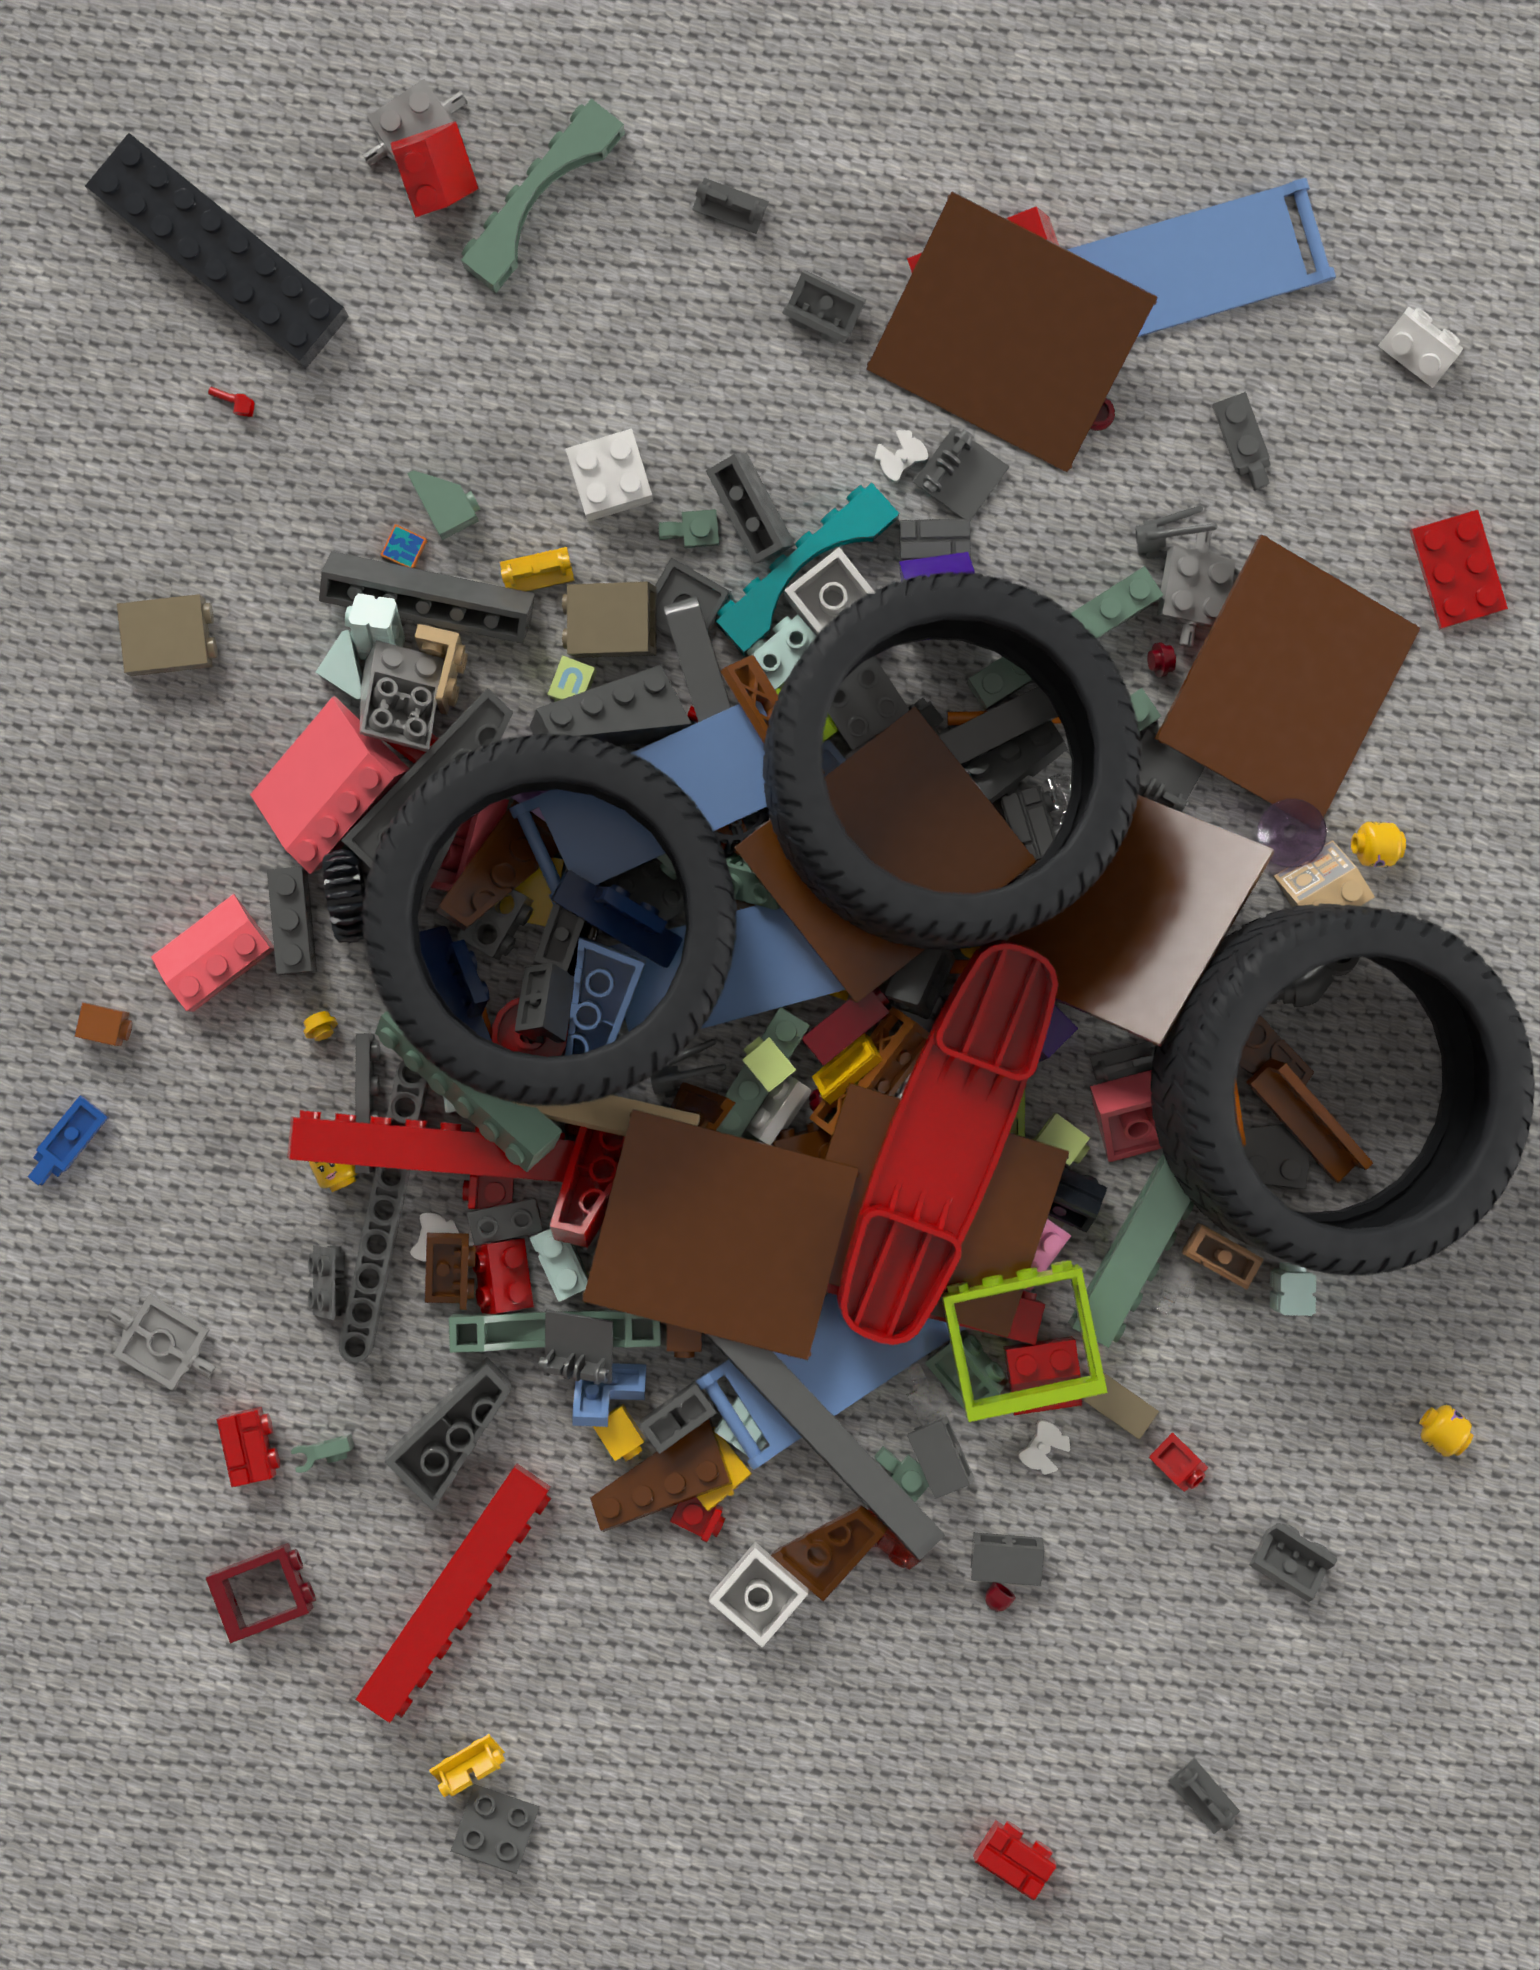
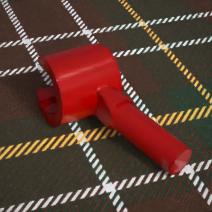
[208,386,255,417]

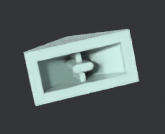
[315,630,363,702]

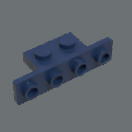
[551,871,683,968]
[419,926,492,1041]

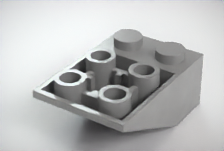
[359,640,444,752]

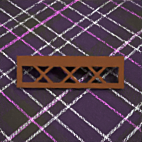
[720,654,826,774]
[809,1006,930,1136]
[1246,1058,1373,1183]

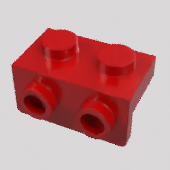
[472,1238,534,1314]

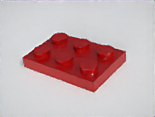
[1410,510,1508,630]

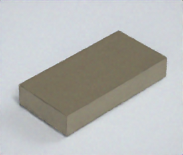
[1082,1372,1159,1440]

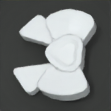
[875,430,929,483]
[410,1212,459,1262]
[1017,1420,1070,1475]

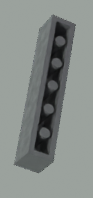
[319,551,535,644]

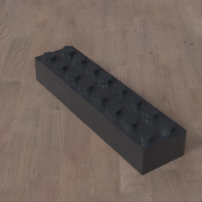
[85,133,349,369]

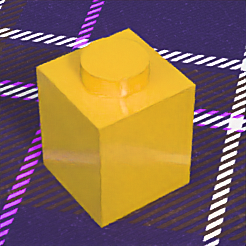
[592,1404,646,1462]

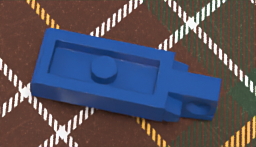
[28,1095,109,1186]

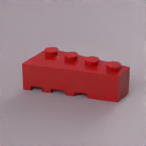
[549,1126,625,1248]

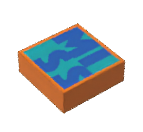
[381,524,428,568]

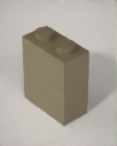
[562,582,657,658]
[117,594,217,676]

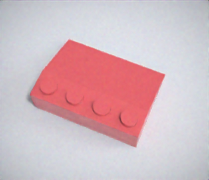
[250,696,410,874]

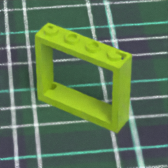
[941,1260,1108,1422]

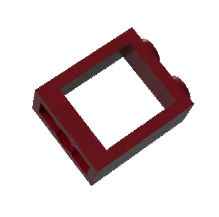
[801,987,890,1066]
[205,1543,316,1644]

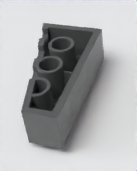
[529,665,691,747]
[384,1357,511,1511]

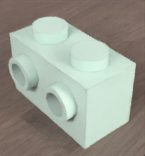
[746,615,817,690]

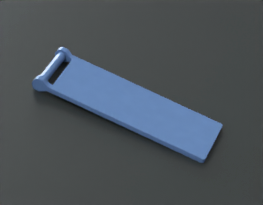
[1067,178,1336,337]
[509,701,767,905]
[609,905,891,1031]
[696,1293,966,1470]

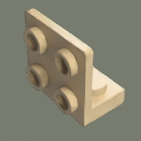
[415,624,468,715]

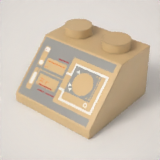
[1273,840,1375,907]

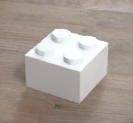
[565,428,654,521]
[784,547,875,635]
[709,1542,808,1648]

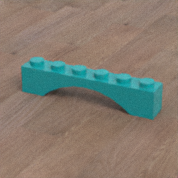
[716,482,900,656]

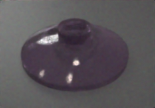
[1257,799,1327,868]

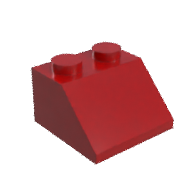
[390,121,479,218]
[1003,1336,1082,1416]

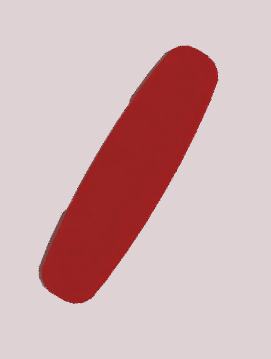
[837,940,1058,1345]

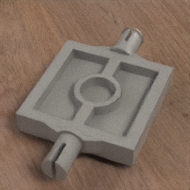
[362,79,468,167]
[1157,531,1236,647]
[107,1294,216,1391]

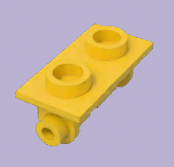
[500,547,575,592]
[429,1734,505,1797]

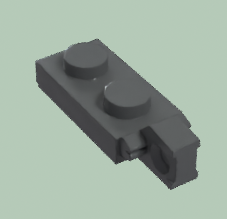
[1212,392,1271,491]

